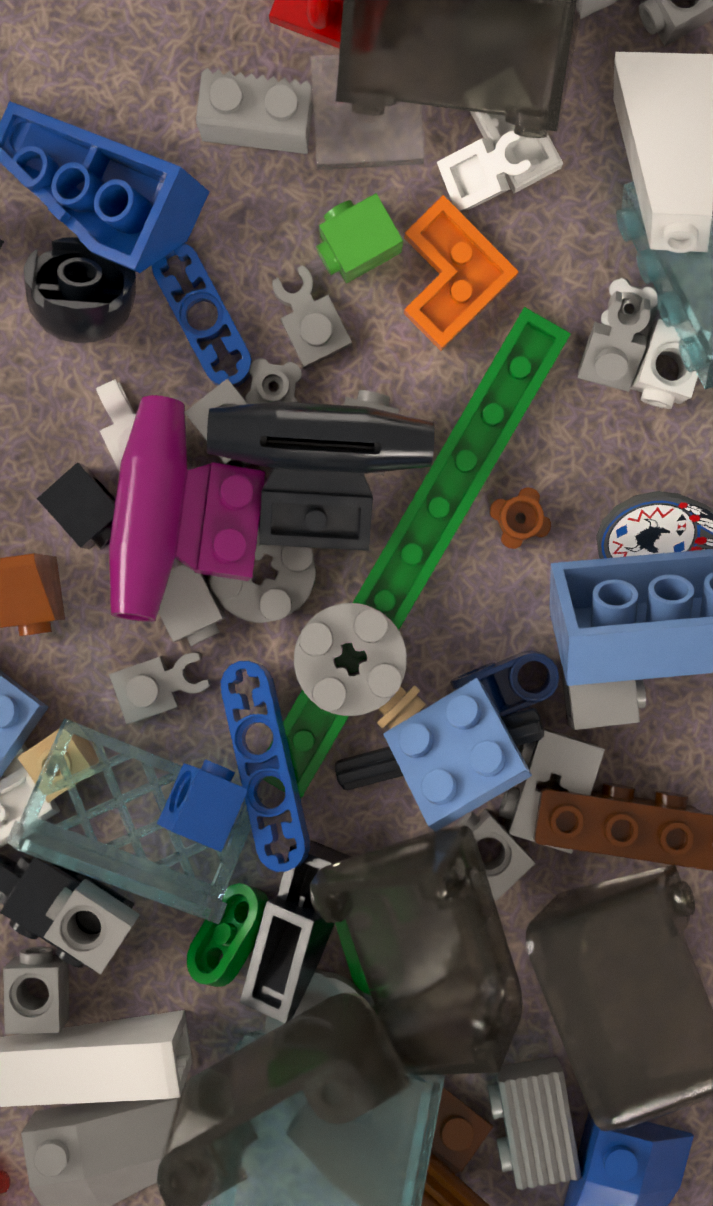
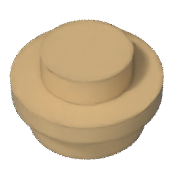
[377,685,426,729]

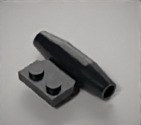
[207,401,435,551]

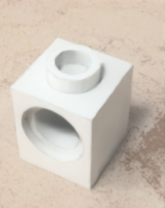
[630,319,711,409]

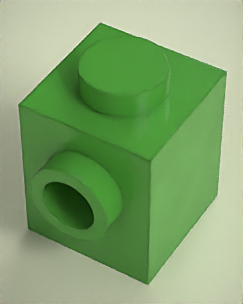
[316,193,403,284]

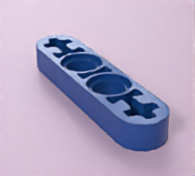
[221,661,310,872]

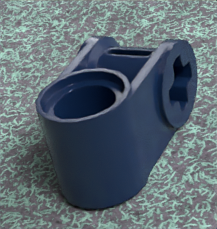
[450,650,559,716]

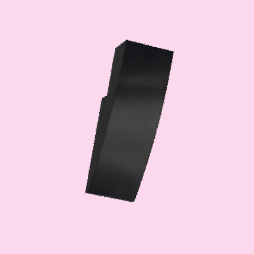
[240,840,356,1024]

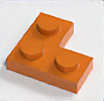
[404,195,519,351]

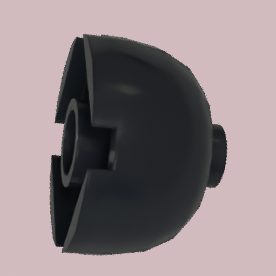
[23,237,136,343]

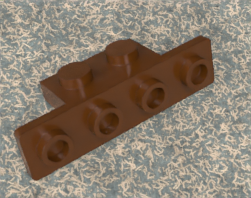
[534,783,713,871]

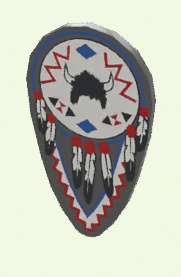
[596,491,713,559]

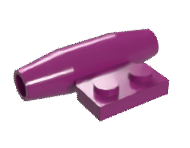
[109,395,265,622]

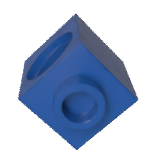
[157,760,248,852]

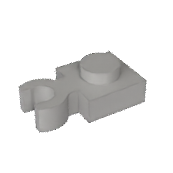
[272,265,352,369]
[577,291,650,392]
[109,652,211,725]

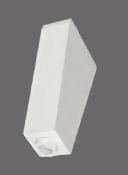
[613,52,713,253]
[0,1010,192,1107]

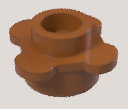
[489,487,551,549]

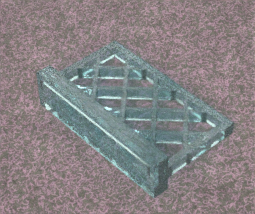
[7,718,263,924]

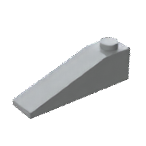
[21,1079,252,1206]

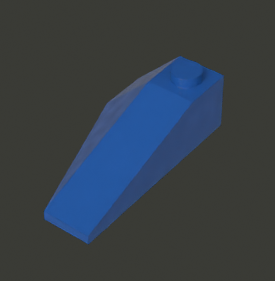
[0,101,209,273]

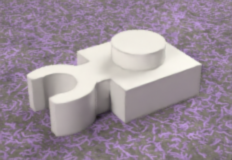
[437,131,539,212]

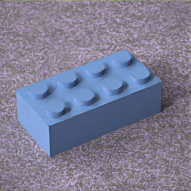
[549,549,713,686]

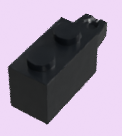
[0,848,135,970]

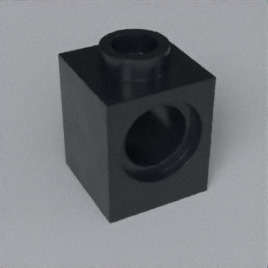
[37,462,116,550]

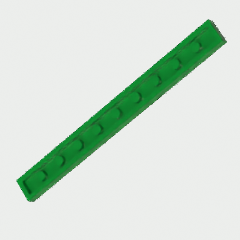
[263,307,571,799]

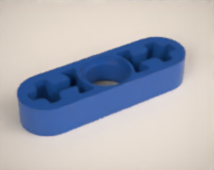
[152,243,252,387]

